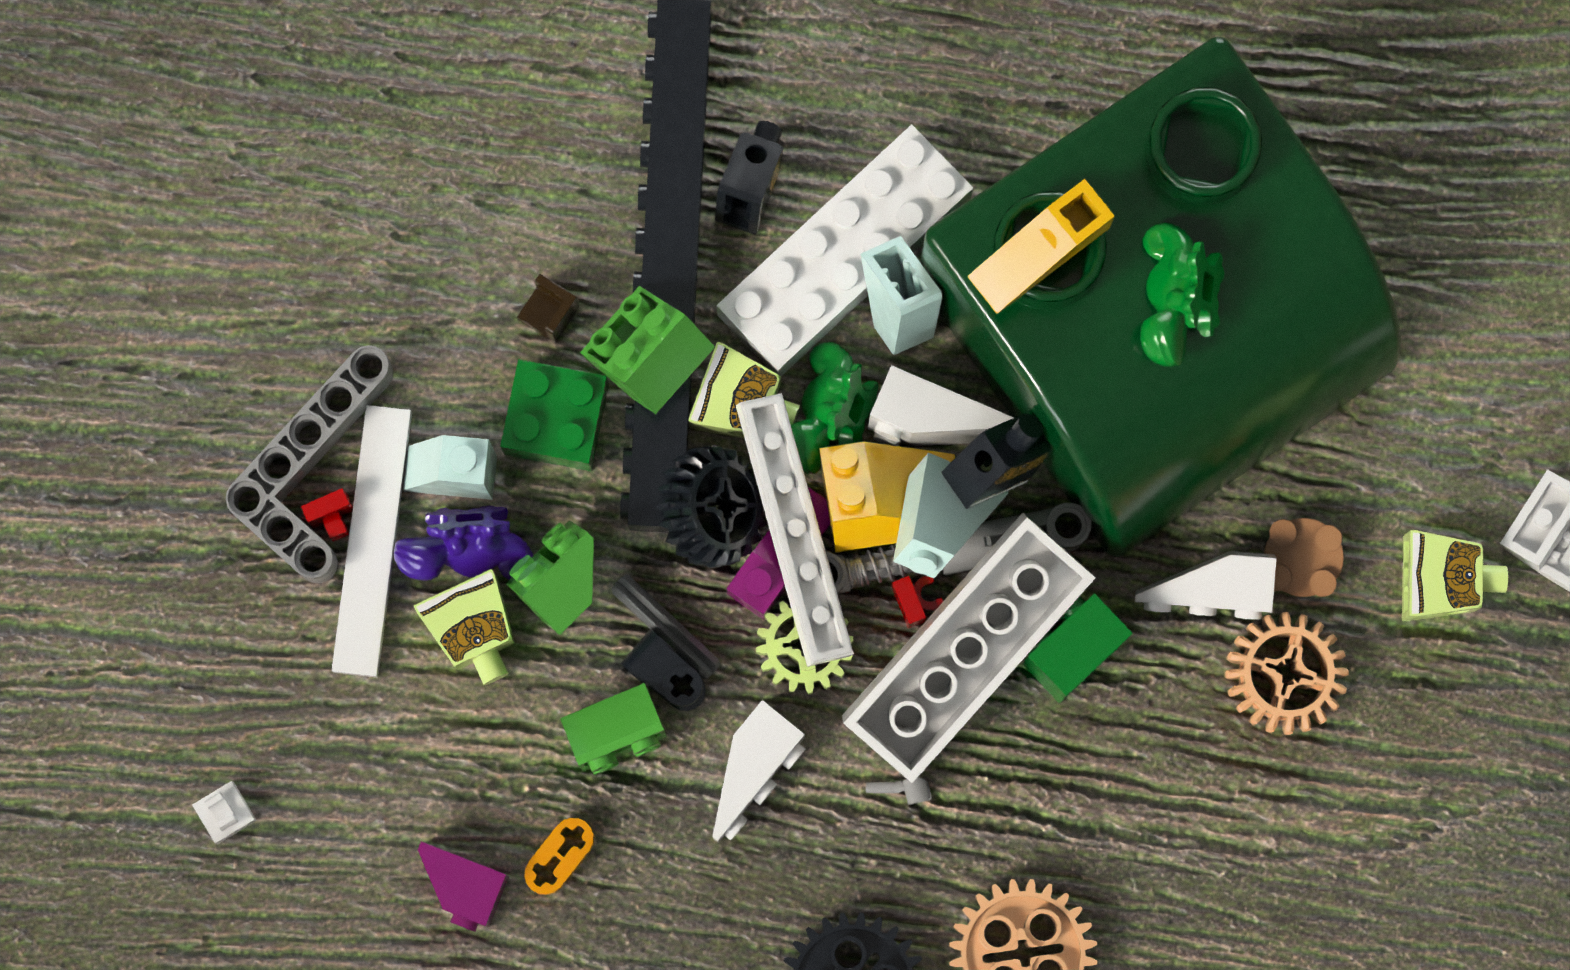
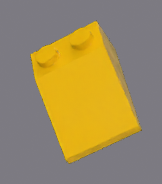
[819,442,955,552]

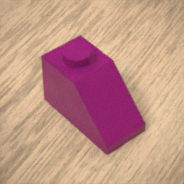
[417,841,509,932]

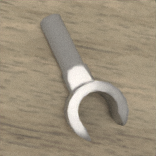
[866,777,932,805]

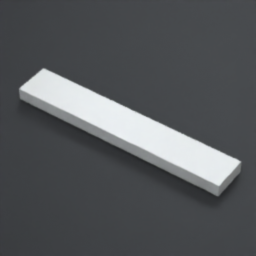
[736,393,854,667]
[332,405,412,678]

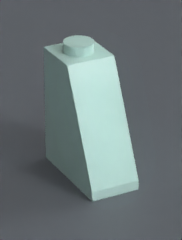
[860,236,942,355]
[403,435,497,500]
[893,453,1008,578]

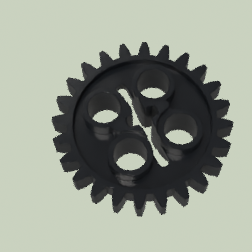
[783,912,922,970]

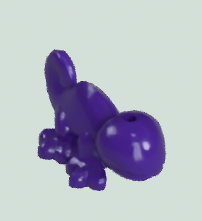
[394,505,534,581]

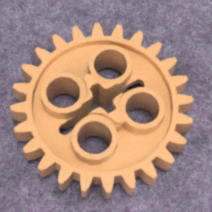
[949,879,1098,970]

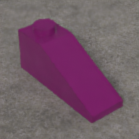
[726,487,831,620]

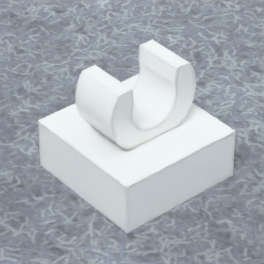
[192,781,257,844]

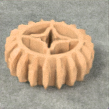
[1225,612,1349,735]

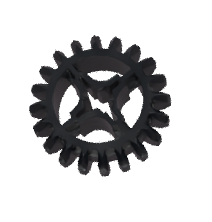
[655,445,768,568]

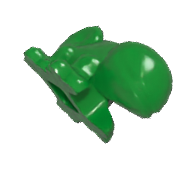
[1140,222,1224,367]
[791,342,879,474]

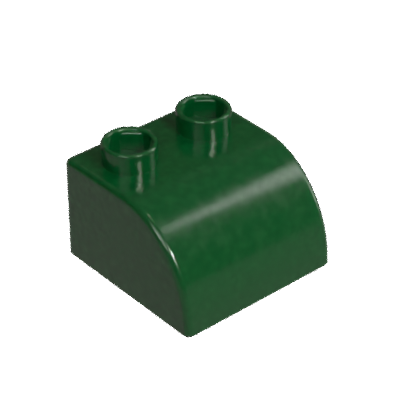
[920,36,1401,557]

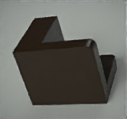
[517,274,580,344]

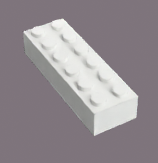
[716,124,973,376]
[842,513,1096,783]

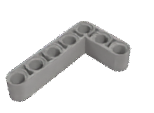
[225,345,393,583]

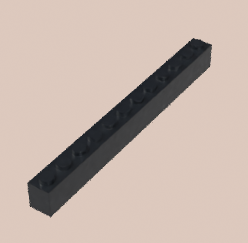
[620,0,712,533]

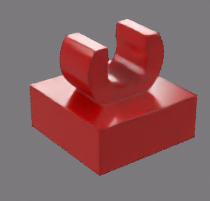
[301,488,353,542]
[891,576,943,629]

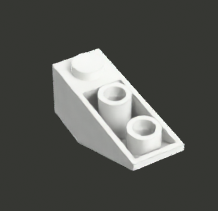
[1135,551,1276,619]
[712,700,806,843]

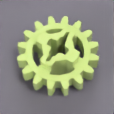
[756,601,854,695]

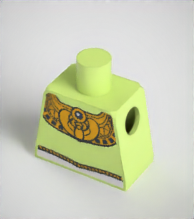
[688,342,800,439]
[1402,530,1508,621]
[413,569,515,685]

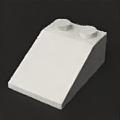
[868,365,1014,447]

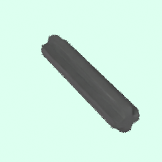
[611,574,720,679]

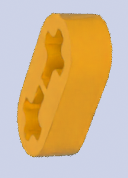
[524,818,595,895]

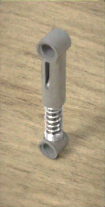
[826,503,1091,596]

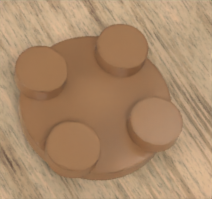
[1264,518,1344,597]

